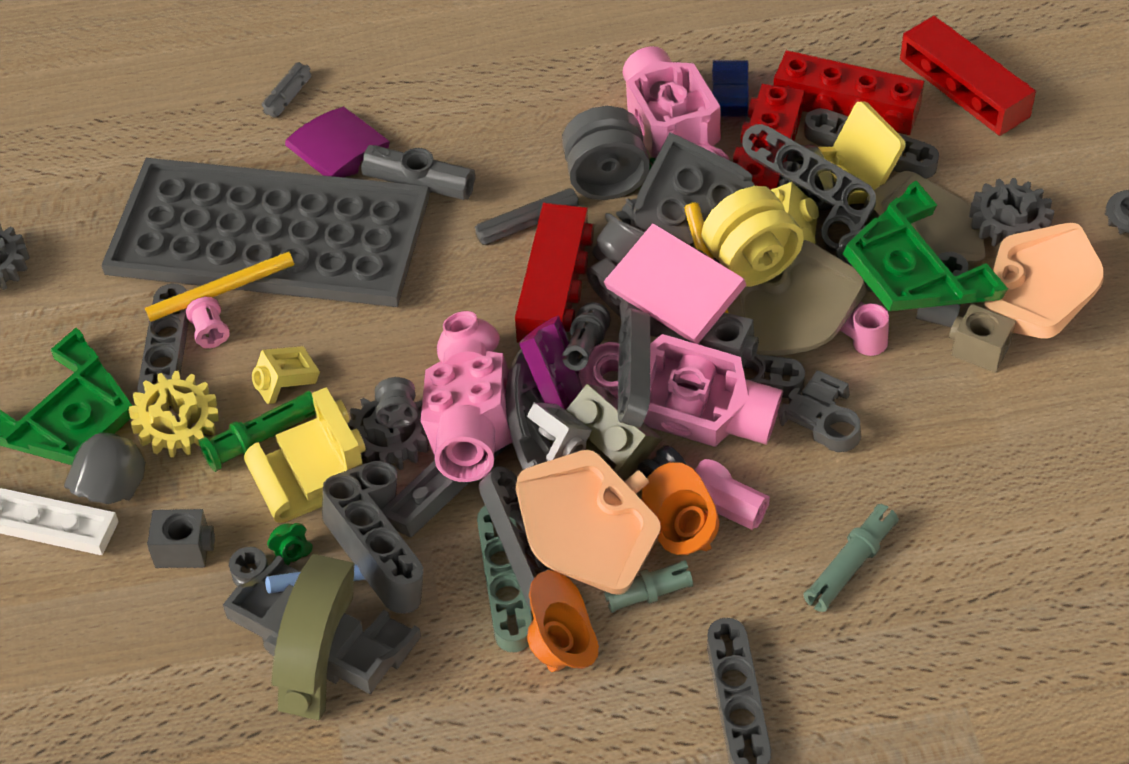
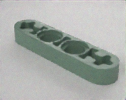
[477,506,532,652]

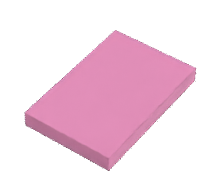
[604,224,746,344]

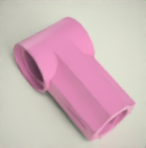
[840,302,889,356]
[695,459,770,530]

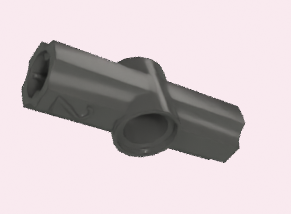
[361,145,476,200]

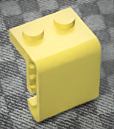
[244,387,366,523]

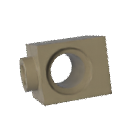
[949,304,1016,373]

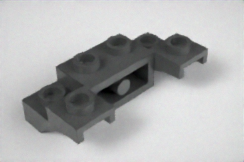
[223,556,421,695]

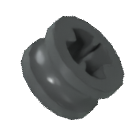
[229,547,268,586]

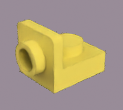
[252,346,320,404]

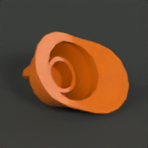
[641,463,720,555]
[527,570,599,672]

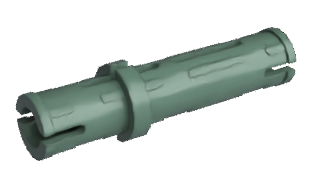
[803,504,899,612]

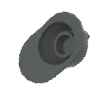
[592,213,645,267]

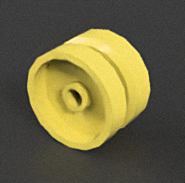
[701,186,804,287]

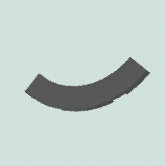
[506,349,552,470]

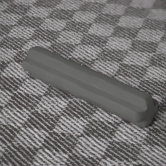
[475,188,579,245]

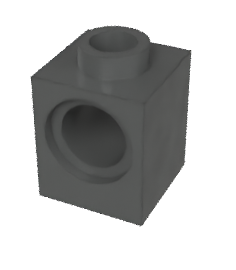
[698,312,759,369]
[147,509,215,568]

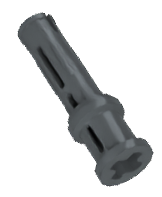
[562,302,611,371]

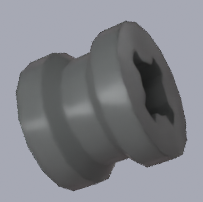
[374,377,418,428]

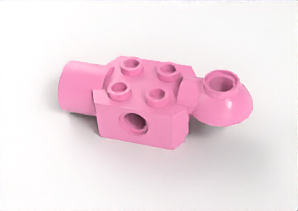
[623,46,729,160]
[421,311,513,482]
[579,334,783,447]

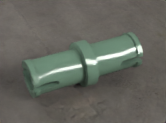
[604,560,693,613]

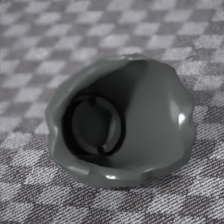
[64,433,146,504]

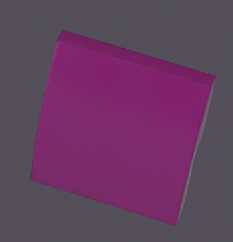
[285,106,390,178]
[519,316,583,410]

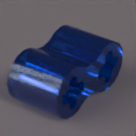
[712,60,749,117]

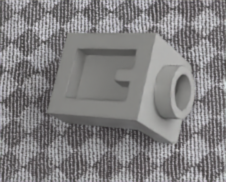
[527,402,592,461]

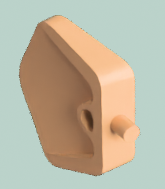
[985,223,1104,338]
[516,450,661,595]

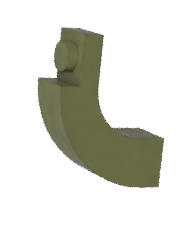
[271,554,354,721]

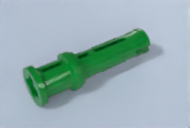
[199,391,316,472]

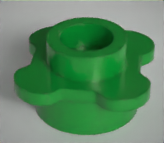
[267,523,313,565]

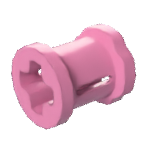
[186,297,230,349]

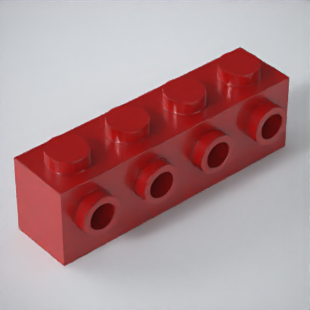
[900,15,1036,136]
[773,50,925,135]
[733,83,804,190]
[515,203,594,343]

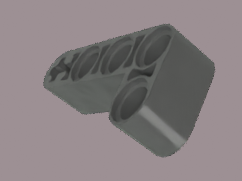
[742,124,876,251]
[322,461,424,614]

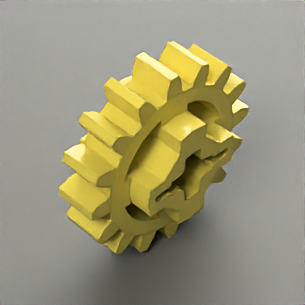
[129,371,219,457]

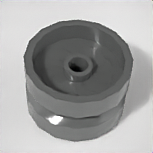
[562,106,650,200]

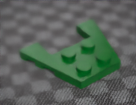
[843,181,1008,311]
[0,328,132,465]

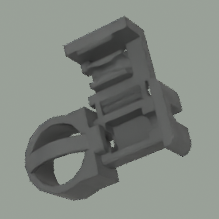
[778,370,862,452]

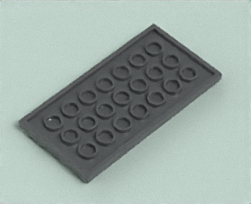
[101,158,430,307]

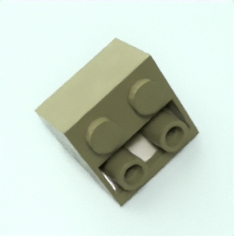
[547,384,662,481]

